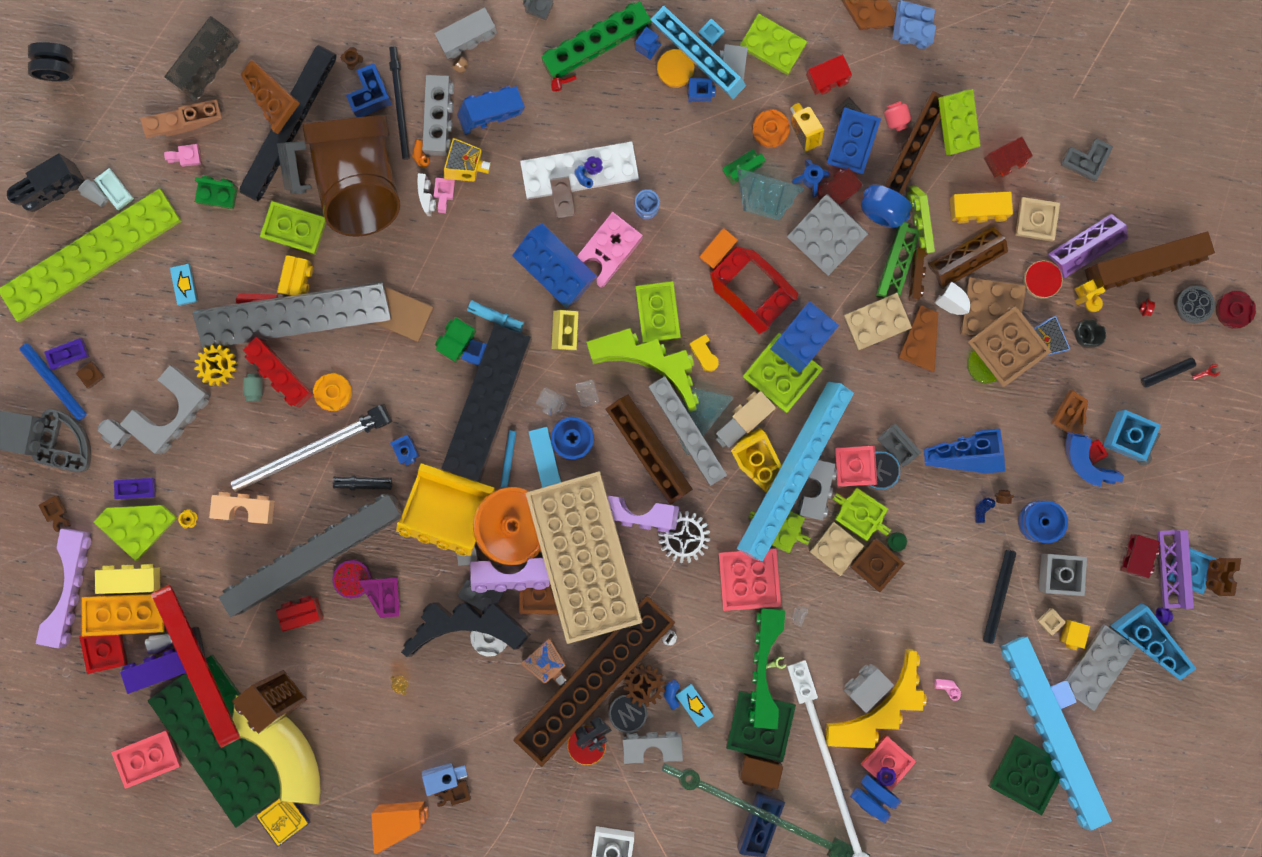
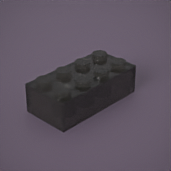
[164,16,240,102]

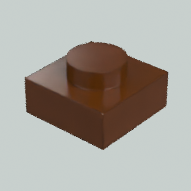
[76,362,105,389]

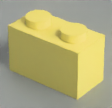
[551,310,578,350]

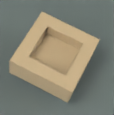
[1037,608,1066,636]

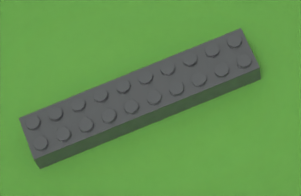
[219,494,404,617]

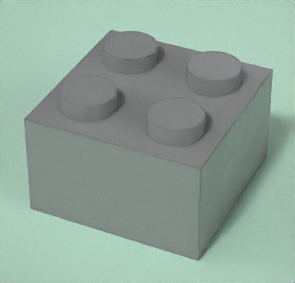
[1039,553,1087,596]
[843,664,894,713]

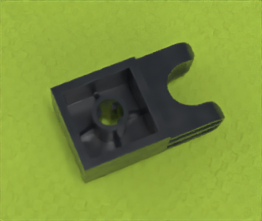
[7,153,85,212]

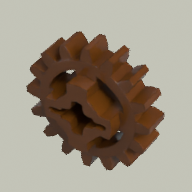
[623,665,666,707]

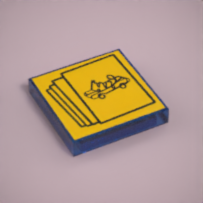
[255,797,311,847]

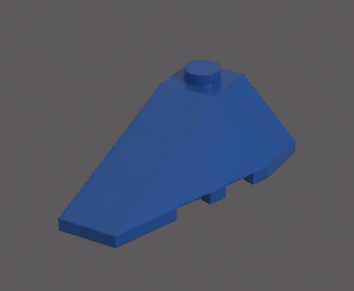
[924,429,1005,473]

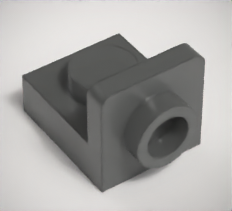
[523,0,554,20]

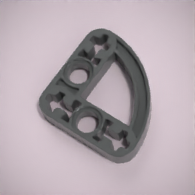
[32,409,91,472]

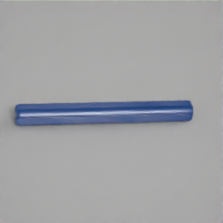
[19,343,87,420]

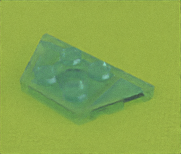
[738,169,804,220]
[675,388,733,456]

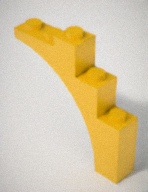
[826,649,926,748]

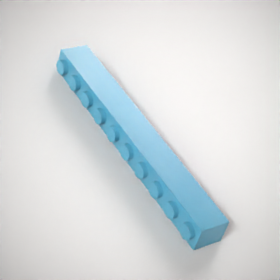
[737,382,854,562]
[1000,637,1112,831]

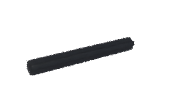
[983,550,1016,644]

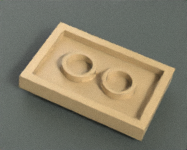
[843,293,912,350]

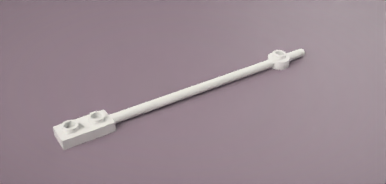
[787,660,869,857]

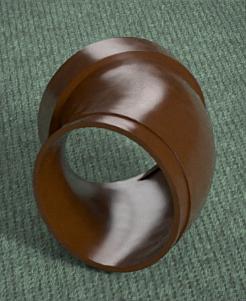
[302,116,400,237]

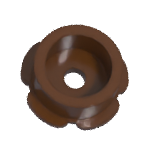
[995,490,1014,504]

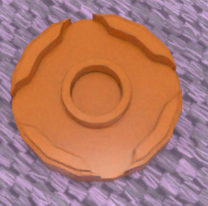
[752,109,790,148]

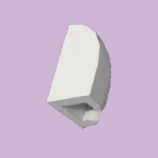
[935,282,970,315]

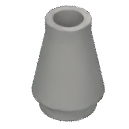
[78,179,109,207]
[145,634,173,654]

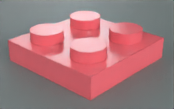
[835,446,877,487]
[861,735,916,791]

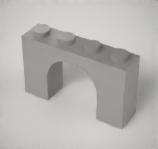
[120,365,211,455]

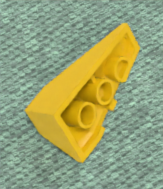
[731,428,782,493]

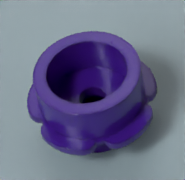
[584,156,603,175]
[1155,607,1173,626]
[876,767,896,786]

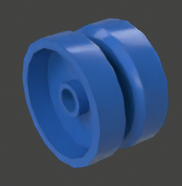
[551,417,594,460]
[1018,501,1068,543]
[850,774,902,823]

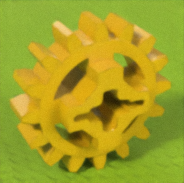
[194,345,238,387]

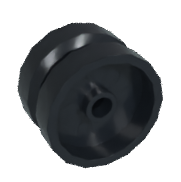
[28,42,73,82]

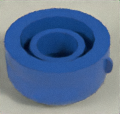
[861,185,912,228]

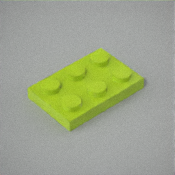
[740,14,808,76]
[938,89,980,155]
[260,201,326,255]
[635,281,681,343]

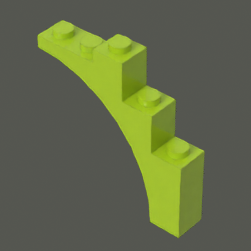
[586,328,699,412]

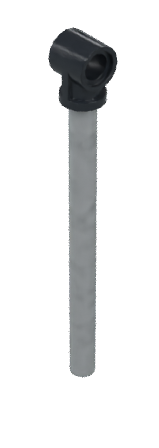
[231,404,393,492]

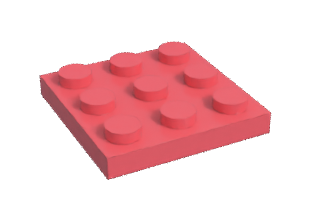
[718,548,781,611]

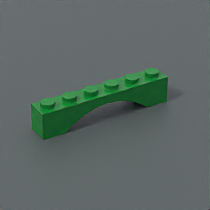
[749,609,785,729]

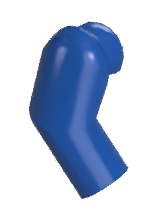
[574,165,593,188]
[664,680,680,710]

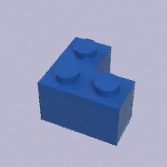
[346,63,392,117]

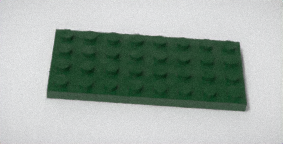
[147,655,280,828]

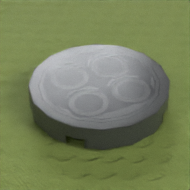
[1175,285,1215,324]

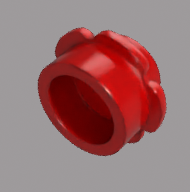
[1139,298,1155,317]

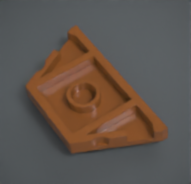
[841,0,896,30]

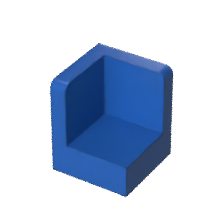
[461,339,487,366]

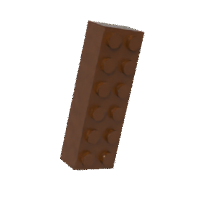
[1084,231,1215,291]
[233,670,307,734]

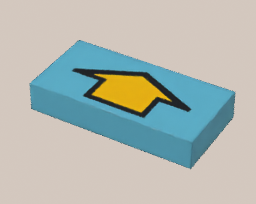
[170,264,198,306]
[676,684,714,727]

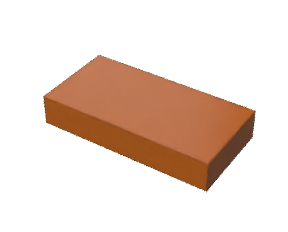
[699,228,738,270]

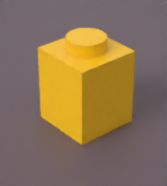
[1060,619,1090,651]

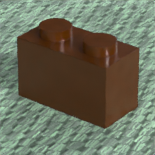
[738,754,783,791]

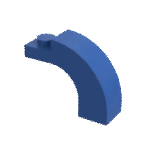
[1065,432,1124,487]

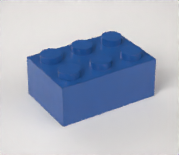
[770,301,839,373]

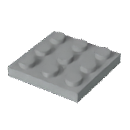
[787,194,869,276]

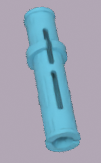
[467,300,524,333]

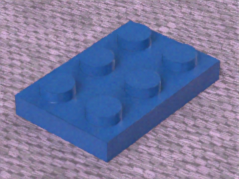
[827,107,881,174]

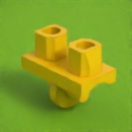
[1074,280,1106,312]

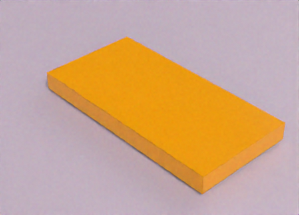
[82,594,165,636]

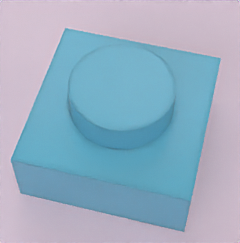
[698,19,725,47]

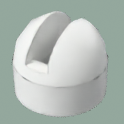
[661,630,677,646]

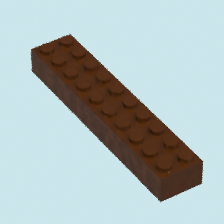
[513,594,675,767]

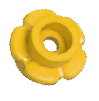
[178,509,198,528]

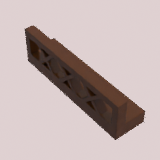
[928,227,1008,289]

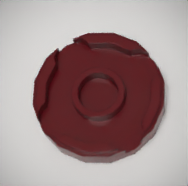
[1216,291,1256,329]

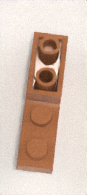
[140,99,222,138]

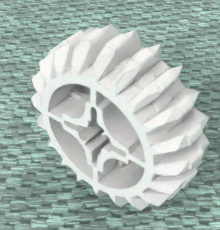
[658,511,710,563]

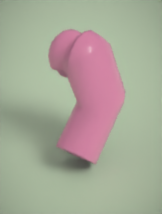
[934,679,961,701]

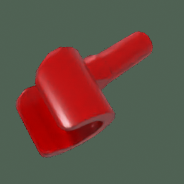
[551,75,577,92]
[1192,364,1221,380]

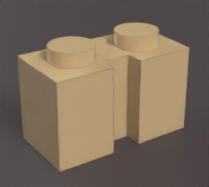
[731,391,776,434]

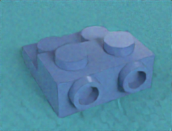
[892,0,936,49]

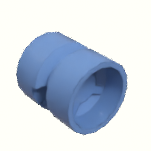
[635,189,660,219]

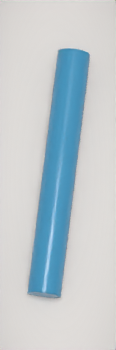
[500,430,516,488]

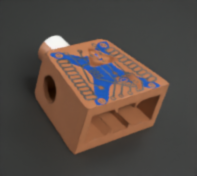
[521,637,568,686]

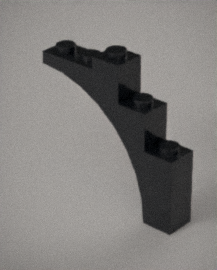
[401,602,531,657]

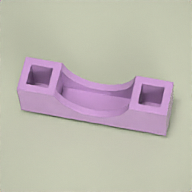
[608,496,679,533]
[470,558,550,593]

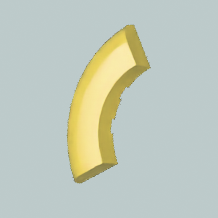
[232,695,321,805]

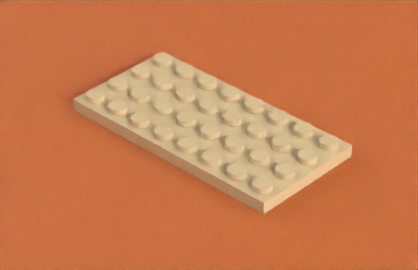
[526,471,643,644]

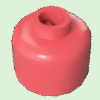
[884,101,912,131]

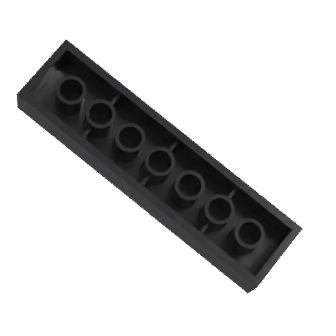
[441,324,532,482]

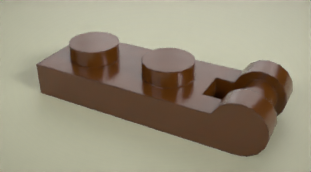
[909,247,928,302]

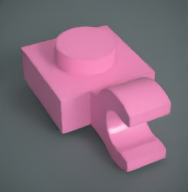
[164,144,201,167]
[434,178,455,214]

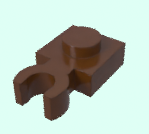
[38,496,71,532]
[434,780,471,807]

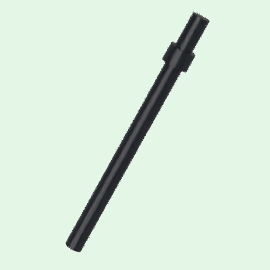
[389,46,410,160]

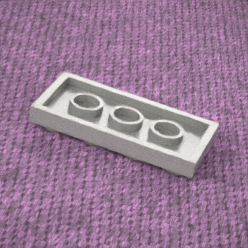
[1065,625,1137,711]

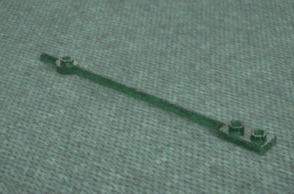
[662,763,870,857]

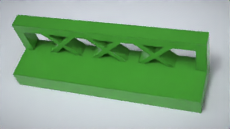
[875,222,919,299]

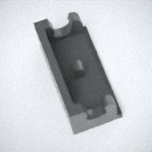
[877,424,922,467]

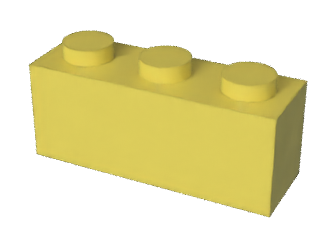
[95,564,160,594]

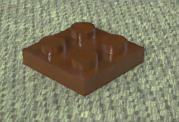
[850,538,905,593]

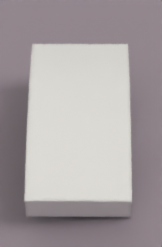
[417,173,436,216]

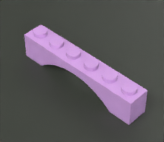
[36,528,91,648]

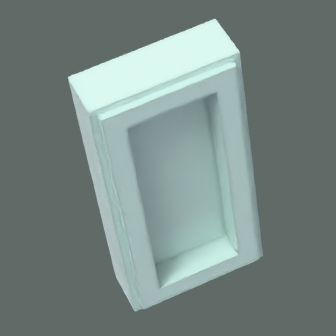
[94,168,134,210]

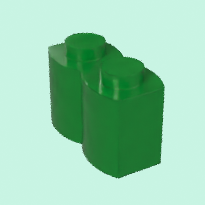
[435,318,476,363]

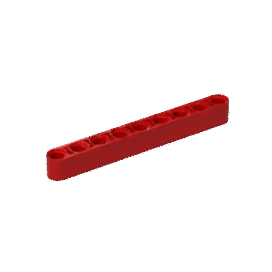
[151,584,240,748]

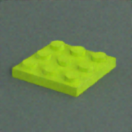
[742,333,823,413]

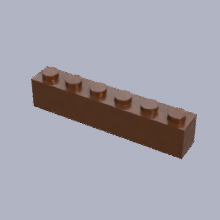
[884,91,943,195]
[605,394,693,505]

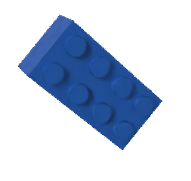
[512,223,597,309]

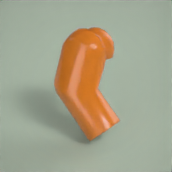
[412,140,430,168]

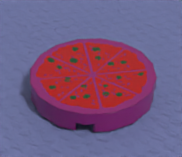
[332,560,372,599]

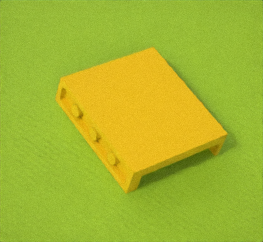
[396,463,494,556]

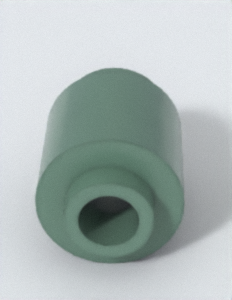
[243,374,263,401]

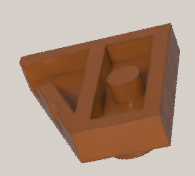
[1051,390,1088,435]

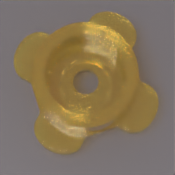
[390,675,409,695]

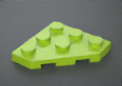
[906,185,935,253]
[94,505,177,561]

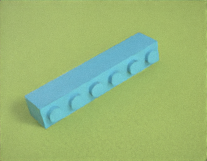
[651,5,746,99]

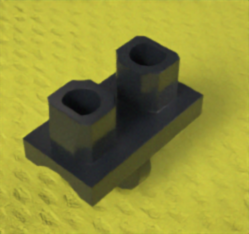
[575,716,612,752]

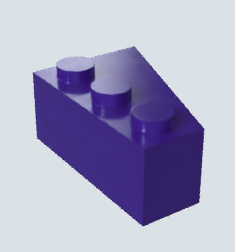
[120,648,186,694]

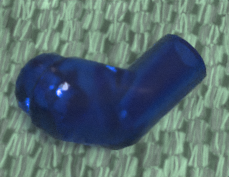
[975,497,996,523]

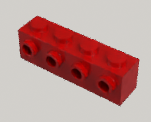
[243,337,314,408]

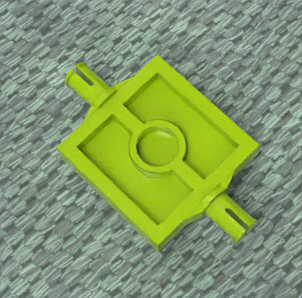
[832,487,891,541]
[748,511,811,553]

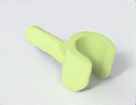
[766,656,786,669]

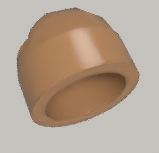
[452,56,468,73]

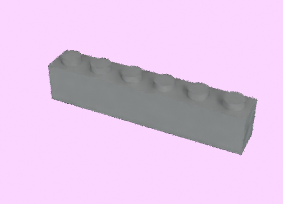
[648,377,727,486]

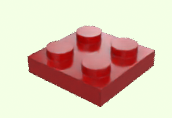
[79,634,128,674]

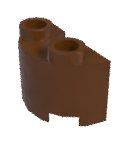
[1206,558,1241,596]

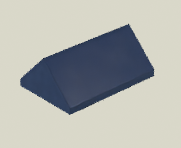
[737,791,785,857]

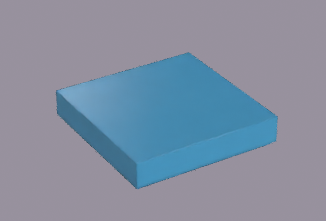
[1167,548,1216,594]

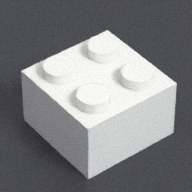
[591,826,634,857]

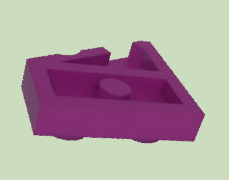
[359,577,400,618]

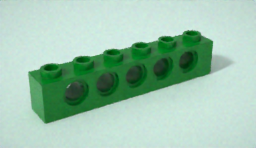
[541,1,651,80]

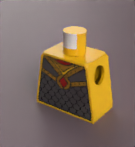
[790,103,824,152]
[444,138,491,182]

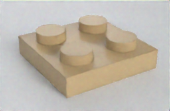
[1015,197,1060,242]
[810,522,864,576]

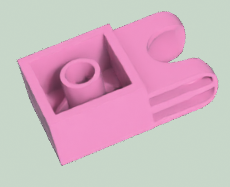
[577,212,643,288]

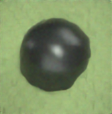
[1074,319,1107,348]

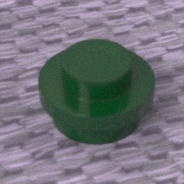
[888,532,907,551]

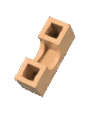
[209,492,275,524]

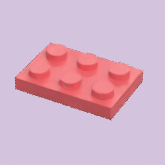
[111,730,182,789]

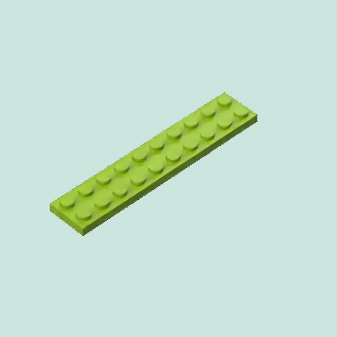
[0,188,182,322]

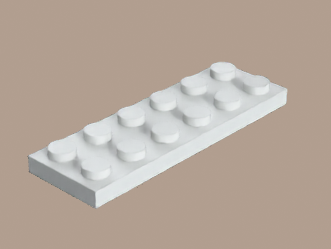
[520,142,639,200]

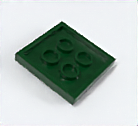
[726,691,796,762]
[988,735,1060,816]

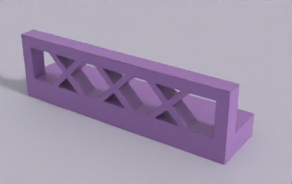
[1048,214,1128,278]
[1157,530,1194,609]

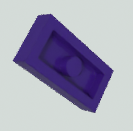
[44,338,90,370]
[114,478,156,499]

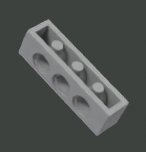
[422,75,454,156]

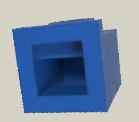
[635,27,661,60]
[688,78,716,102]
[390,435,420,466]

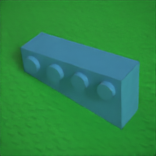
[1110,603,1196,680]

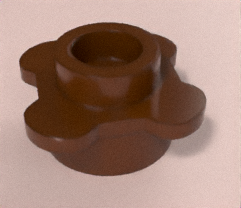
[340,47,363,70]

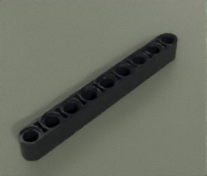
[239,45,337,202]

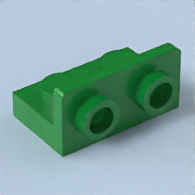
[722,149,766,185]
[194,175,238,210]

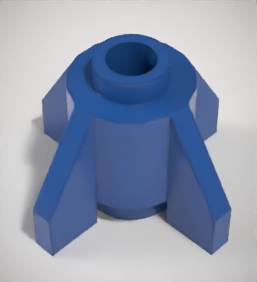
[792,159,830,198]

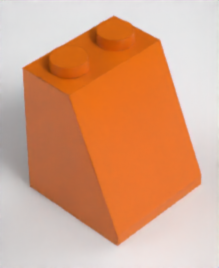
[371,801,429,854]

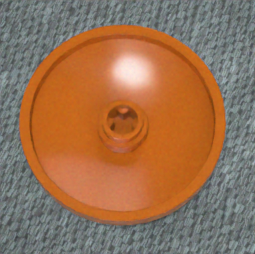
[473,487,541,565]

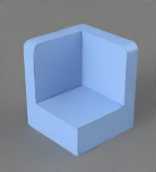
[1050,681,1076,709]

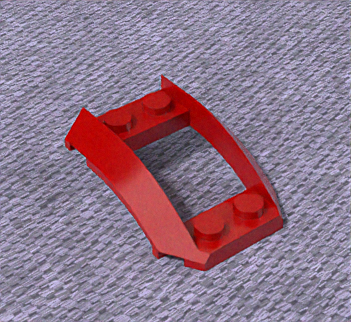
[710,246,799,334]

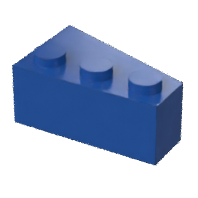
[457,86,525,135]

